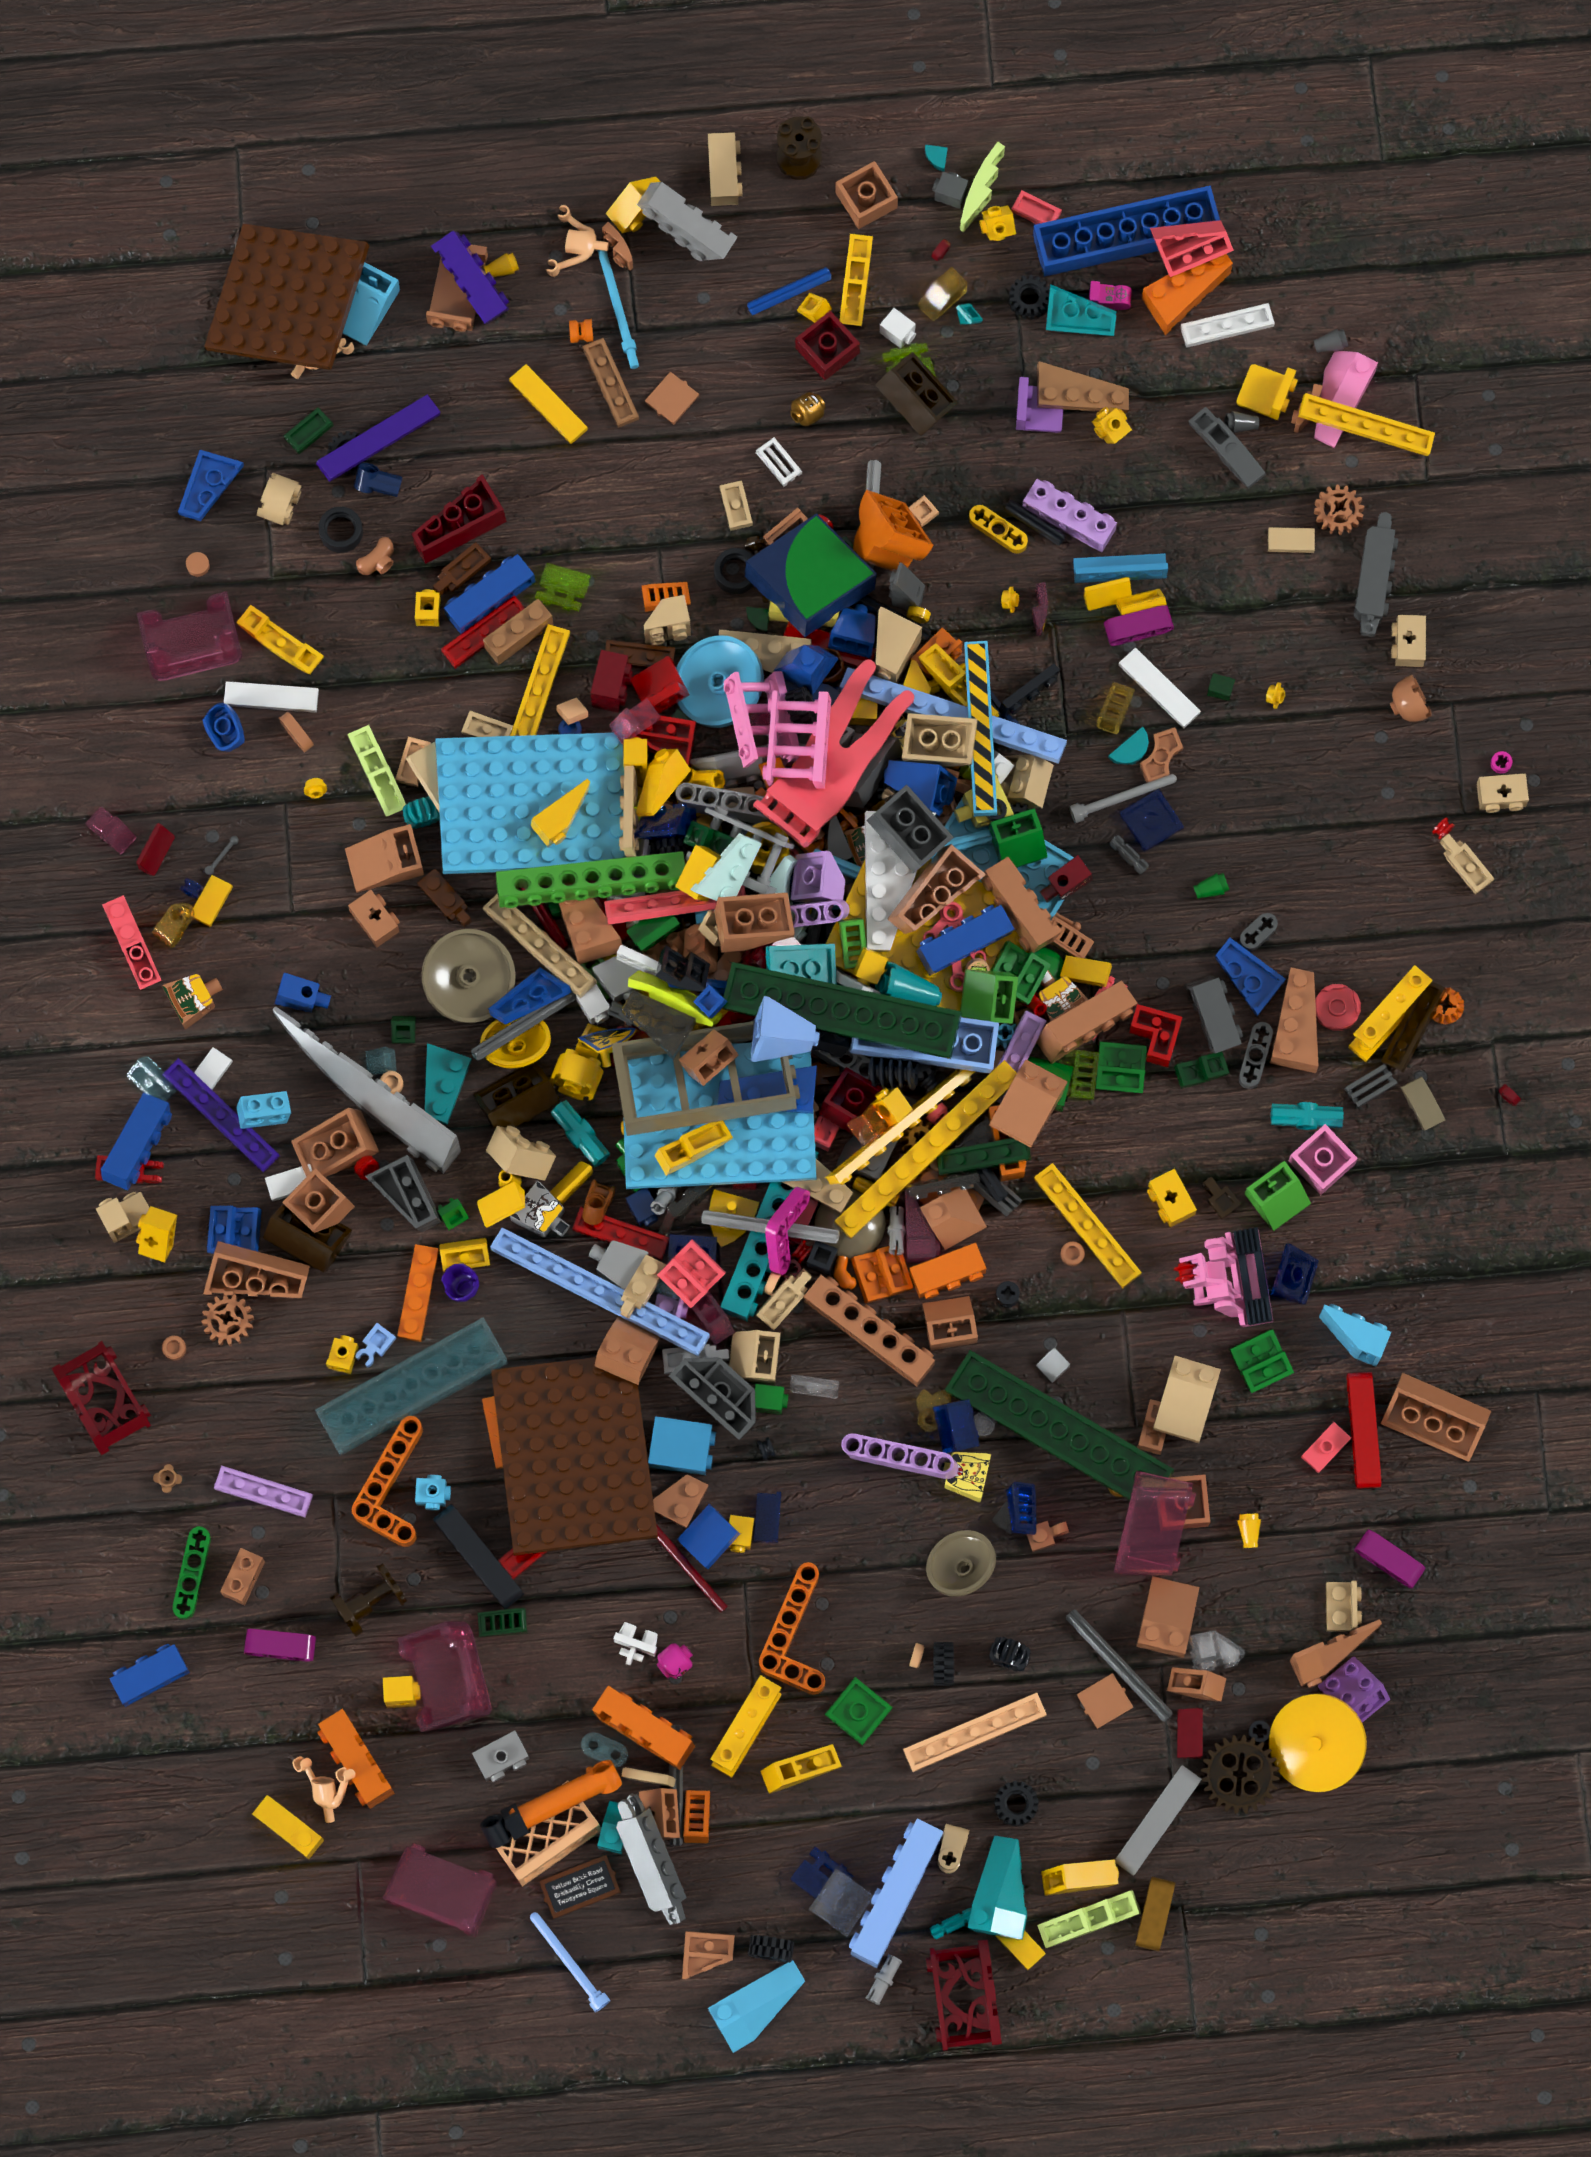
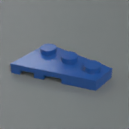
[178,450,244,521]
[1215,937,1286,1017]
[488,967,572,1025]

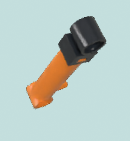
[480,1760,622,1848]

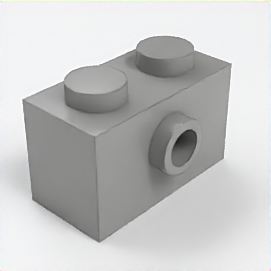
[472,1731,529,1782]

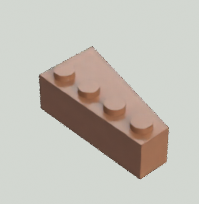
[203,1241,310,1298]

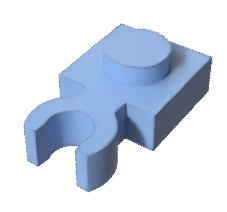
[355,1323,396,1368]

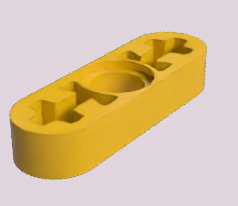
[969,505,1028,554]

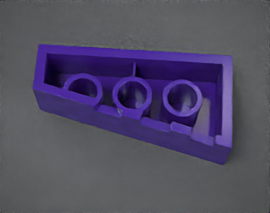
[431,230,509,324]

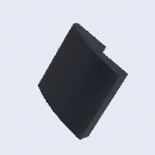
[655,945,710,992]

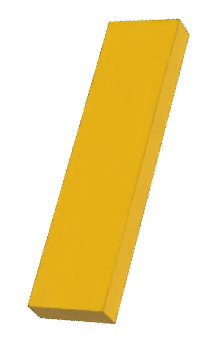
[509,364,588,444]

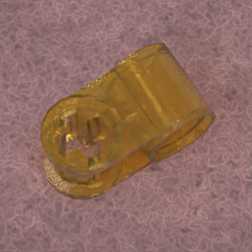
[152,903,194,948]

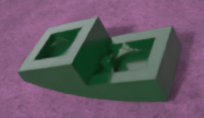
[683,821,734,855]
[1174,1051,1229,1089]

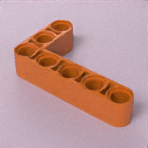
[352,1416,423,1547]
[759,1562,825,1695]

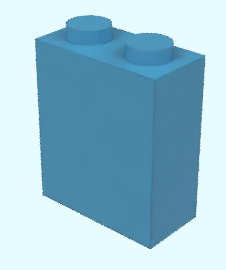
[648,1416,716,1475]

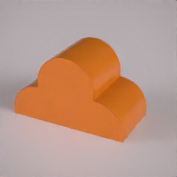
[853,489,933,571]

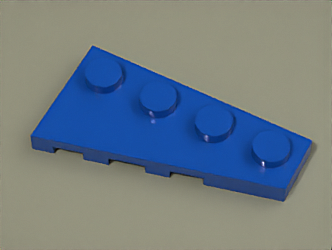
[718,1065,817,1114]

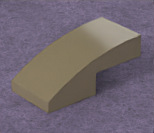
[1401,1077,1445,1131]

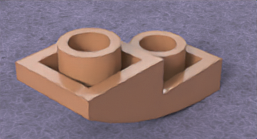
[602,222,633,271]
[1291,384,1323,433]

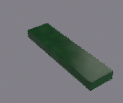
[937,1138,1031,1176]

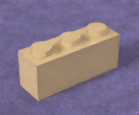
[708,132,743,206]

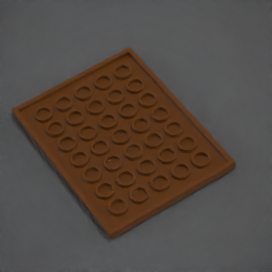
[491,1357,658,1556]

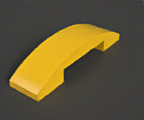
[237,605,324,675]

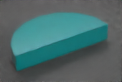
[1108,727,1149,765]

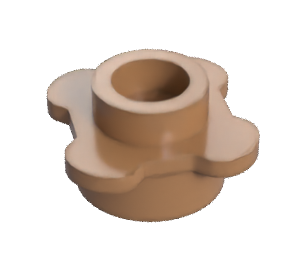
[153,1464,182,1493]

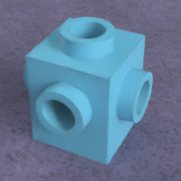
[415,1475,451,1510]

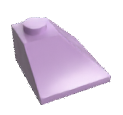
[791,851,845,903]

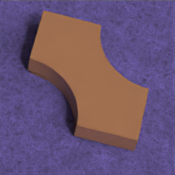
[1139,727,1183,783]

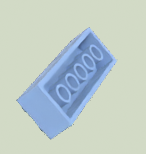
[850,1017,999,1074]
[849,1818,943,1968]

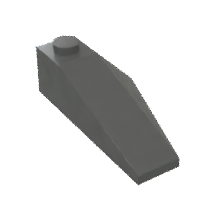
[836,1095,917,1183]

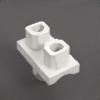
[613,1622,658,1665]

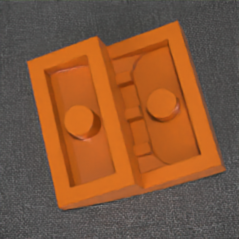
[851,1246,914,1304]

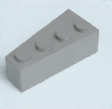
[637,182,737,261]

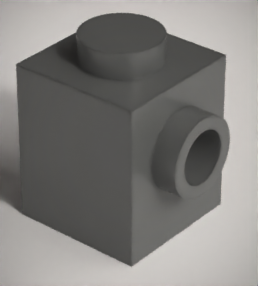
[932,172,969,209]

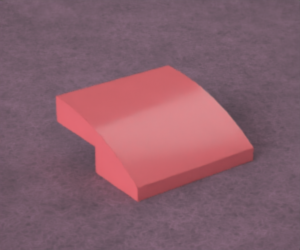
[657,1239,726,1308]

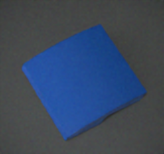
[207,1206,262,1254]
[677,1504,740,1569]

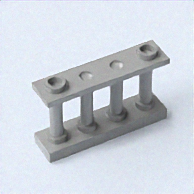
[685,806,795,894]

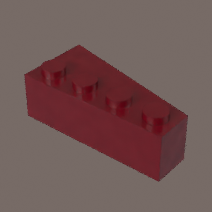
[412,474,507,564]

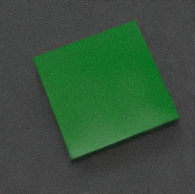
[825,1677,893,1746]

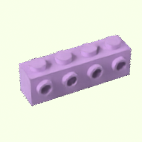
[1022,479,1117,553]

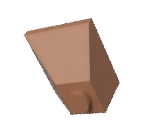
[282,1168,355,1233]
[920,1186,987,1250]

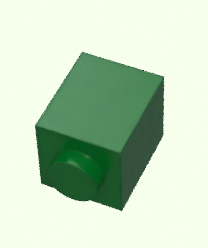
[755,1384,789,1415]

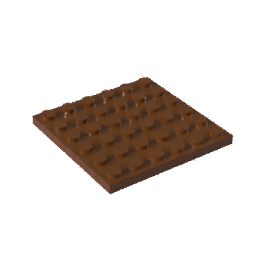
[204,224,369,370]

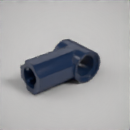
[354,463,402,497]

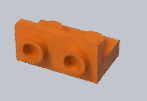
[910,628,963,680]

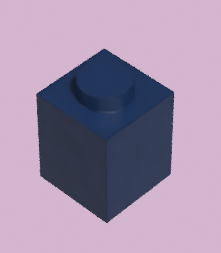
[626,1188,661,1227]

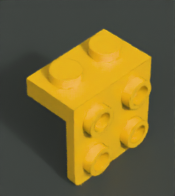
[1236,364,1298,420]

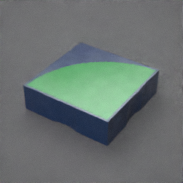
[745,513,877,637]

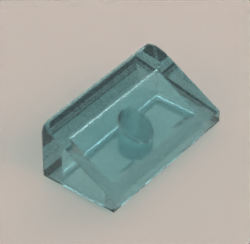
[126,1056,177,1101]

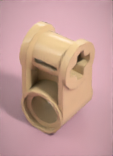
[938,1824,969,1874]

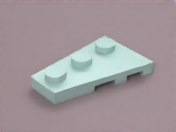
[690,833,762,901]

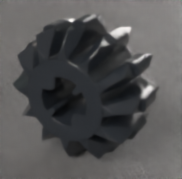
[989,1637,1031,1671]

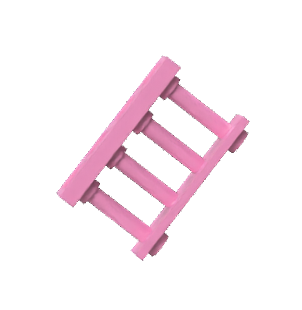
[724,671,800,768]
[763,690,831,789]

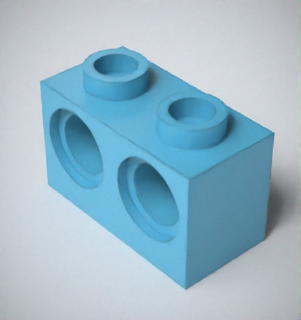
[236,1091,291,1129]

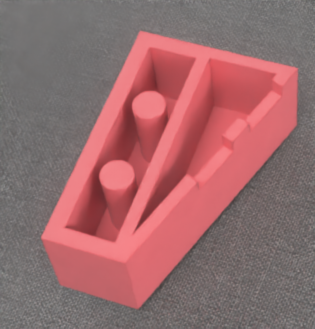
[1150,220,1234,277]

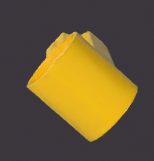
[679,767,725,789]

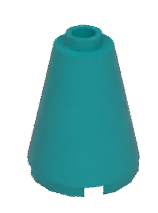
[874,961,942,1006]

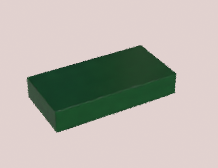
[283,407,334,454]

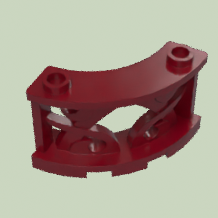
[51,1341,151,1455]
[926,1940,1002,2051]

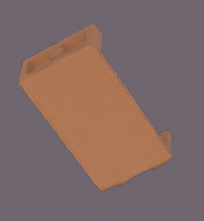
[426,244,488,332]

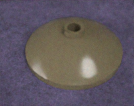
[814,1189,886,1259]
[926,1530,996,1596]

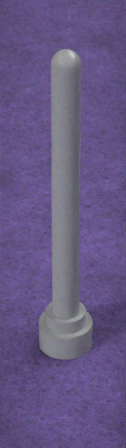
[1069,774,1177,824]

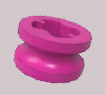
[1490,751,1512,774]

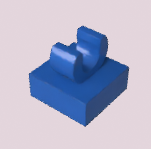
[693,984,728,1019]

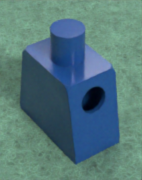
[828,604,875,659]
[275,973,331,1012]

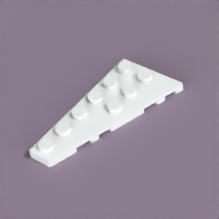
[865,811,936,952]

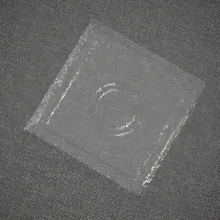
[790,1374,839,1399]
[809,1869,873,1937]

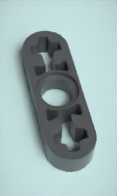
[1239,1022,1273,1089]

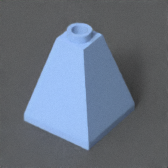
[751,996,819,1062]

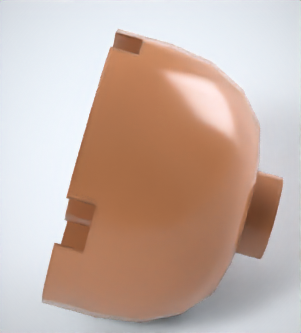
[1390,675,1432,722]

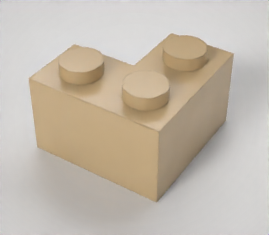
[486,1126,556,1181]
[96,1192,149,1243]

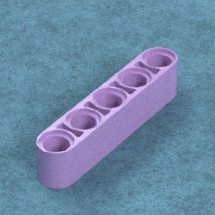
[790,899,850,927]
[841,1434,958,1479]

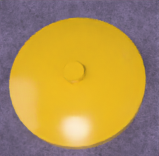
[1269,1694,1367,1792]

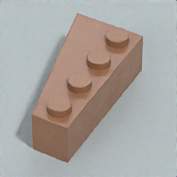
[888,844,986,934]
[981,857,1062,953]
[558,883,622,964]
[1270,968,1319,1073]
[1036,980,1137,1064]

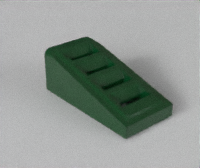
[478,1608,528,1637]

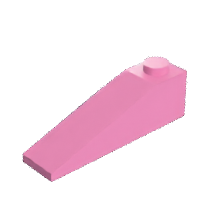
[1314,351,1378,448]

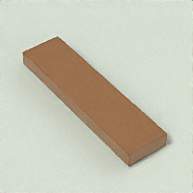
[582,338,639,428]

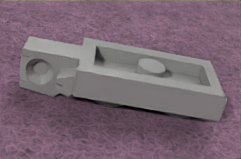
[662,1344,730,1374]

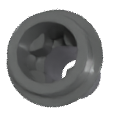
[1313,328,1348,353]
[1224,411,1259,433]

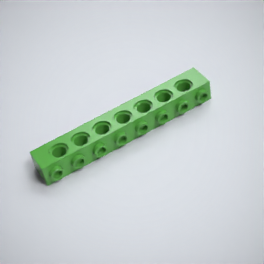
[496,851,685,908]

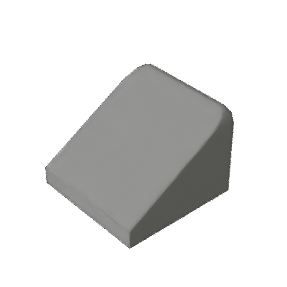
[1036,1347,1070,1383]

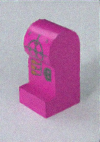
[1089,281,1132,310]

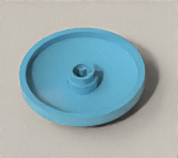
[676,635,764,728]

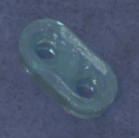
[581,1732,628,1768]

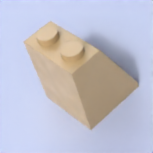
[875,607,922,684]

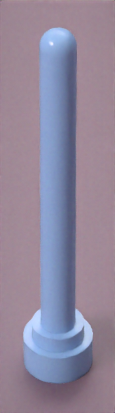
[530,1912,611,2013]

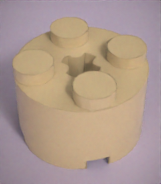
[257,473,302,525]

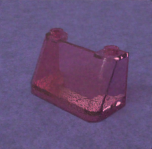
[137,591,242,681]
[1113,1471,1196,1576]
[397,1621,491,1732]
[382,1843,497,1938]

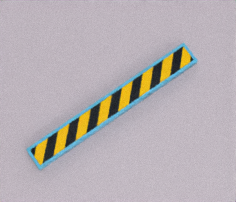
[964,641,997,817]

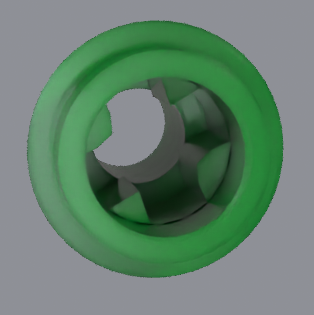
[1193,873,1229,899]

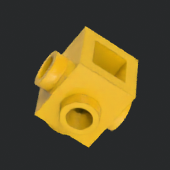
[980,205,1016,241]
[1092,407,1132,444]

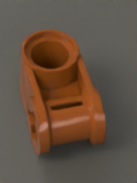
[582,1179,616,1225]

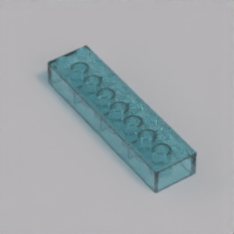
[315,1317,508,1456]

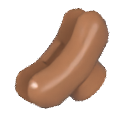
[356,537,394,575]

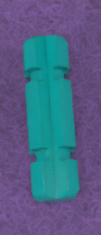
[930,1908,972,1939]

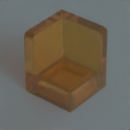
[847,1104,889,1146]

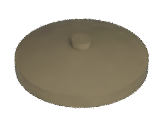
[422,929,515,1023]

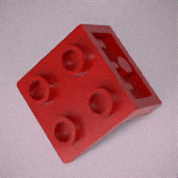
[631,656,690,715]

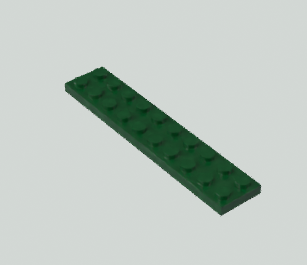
[722,962,962,1059]
[945,1350,1174,1511]

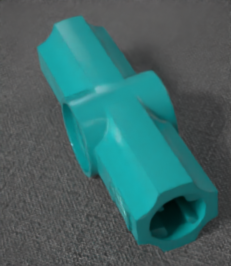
[551,1100,610,1168]
[1271,1102,1344,1130]

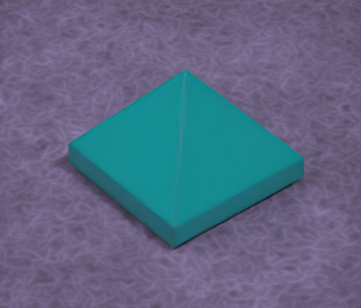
[956,303,983,324]

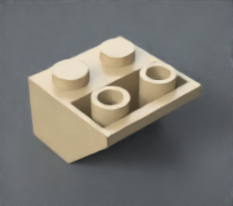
[644,595,691,645]
[1000,755,1054,809]
[729,1330,780,1385]

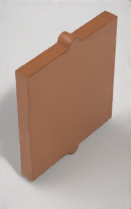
[645,372,699,425]
[1077,1673,1133,1729]

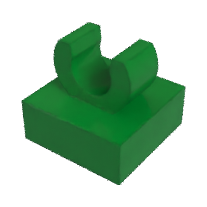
[438,1198,469,1230]

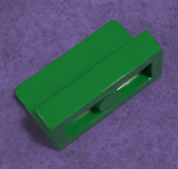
[627,916,680,954]

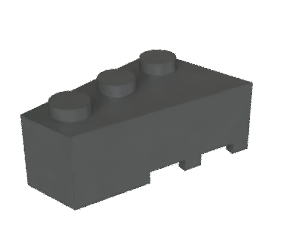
[844,733,903,808]
[1184,975,1243,1054]
[365,1155,443,1232]

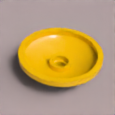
[480,1016,551,1068]

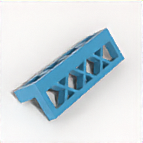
[1073,553,1168,583]

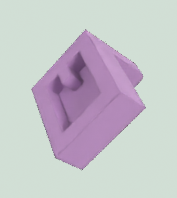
[655,1294,689,1319]

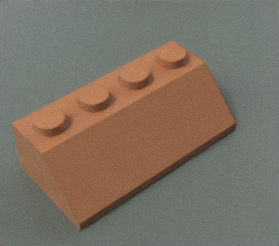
[1381,1373,1491,1462]

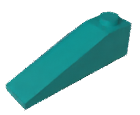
[968,1836,1027,1940]

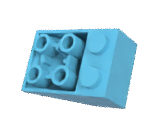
[343,262,400,346]
[1319,1304,1391,1367]

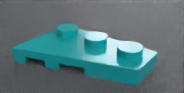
[1046,284,1116,336]
[765,944,837,985]
[425,1043,472,1125]

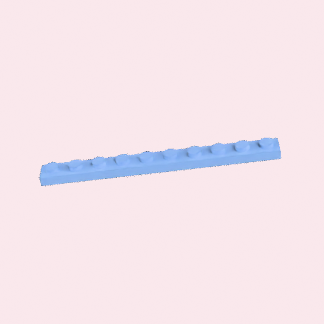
[840,667,1067,764]
[490,1228,710,1356]

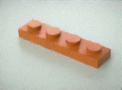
[397,1244,439,1342]

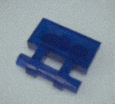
[790,1847,854,1909]

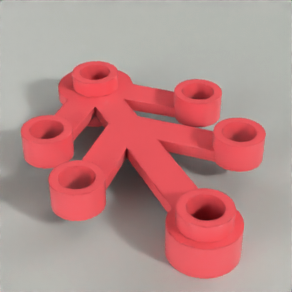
[922,901,986,992]

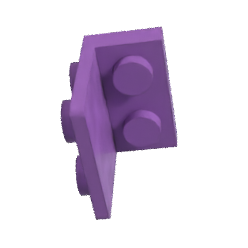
[1016,377,1063,433]
[1318,1657,1390,1722]

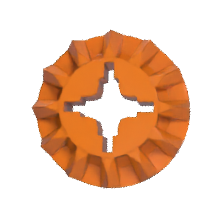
[1432,987,1464,1024]

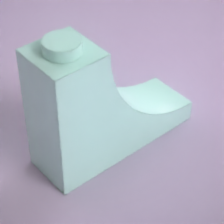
[758,855,809,944]

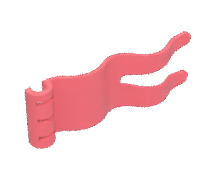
[753,659,914,848]

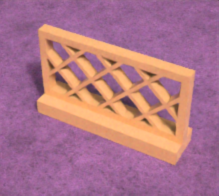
[496,1781,601,1887]

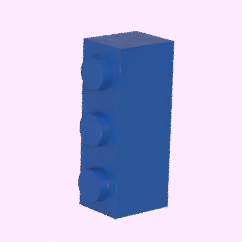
[109,1644,190,1707]

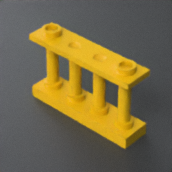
[1348,965,1433,1062]
[710,1675,782,1778]

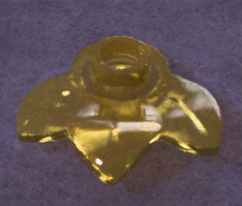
[916,1389,961,1432]

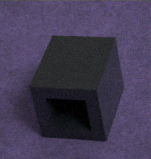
[807,1241,838,1276]

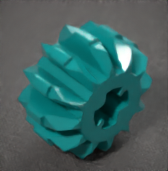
[403,796,440,829]

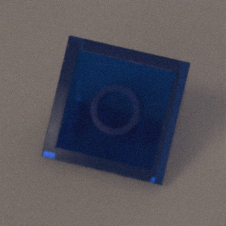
[1270,1243,1319,1305]

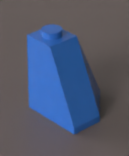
[774,645,838,696]
[884,760,958,816]

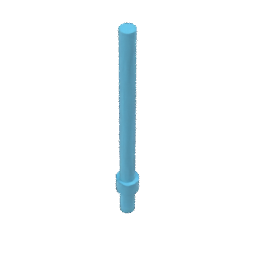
[597,250,639,369]

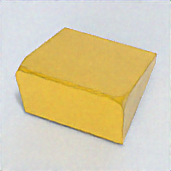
[797,293,832,323]

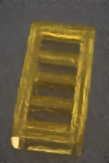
[1097,682,1135,734]

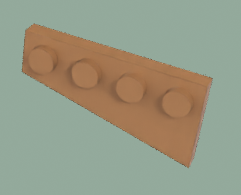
[1037,361,1129,413]

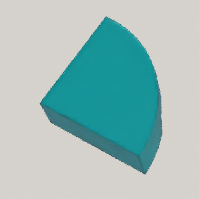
[925,145,948,171]

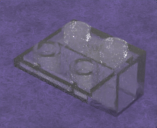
[1188,1631,1245,1671]

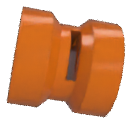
[569,319,594,343]

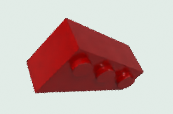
[623,710,697,767]

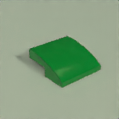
[990,941,1051,1005]
[1096,1041,1147,1093]
[1229,1328,1294,1393]

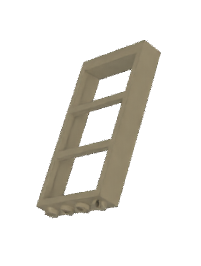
[612,1021,800,1136]

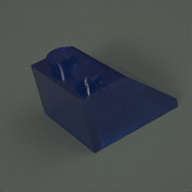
[634,804,696,841]

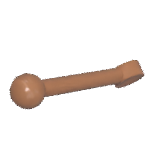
[1055,912,1081,931]

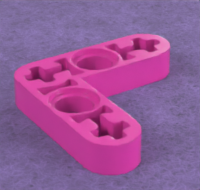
[765,1187,810,1275]

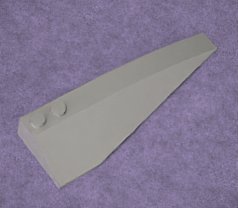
[273,1006,461,1174]

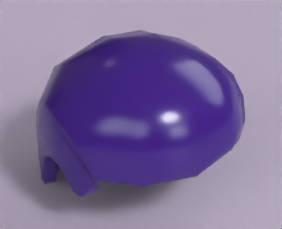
[441,1263,479,1302]

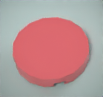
[1315,984,1361,1031]

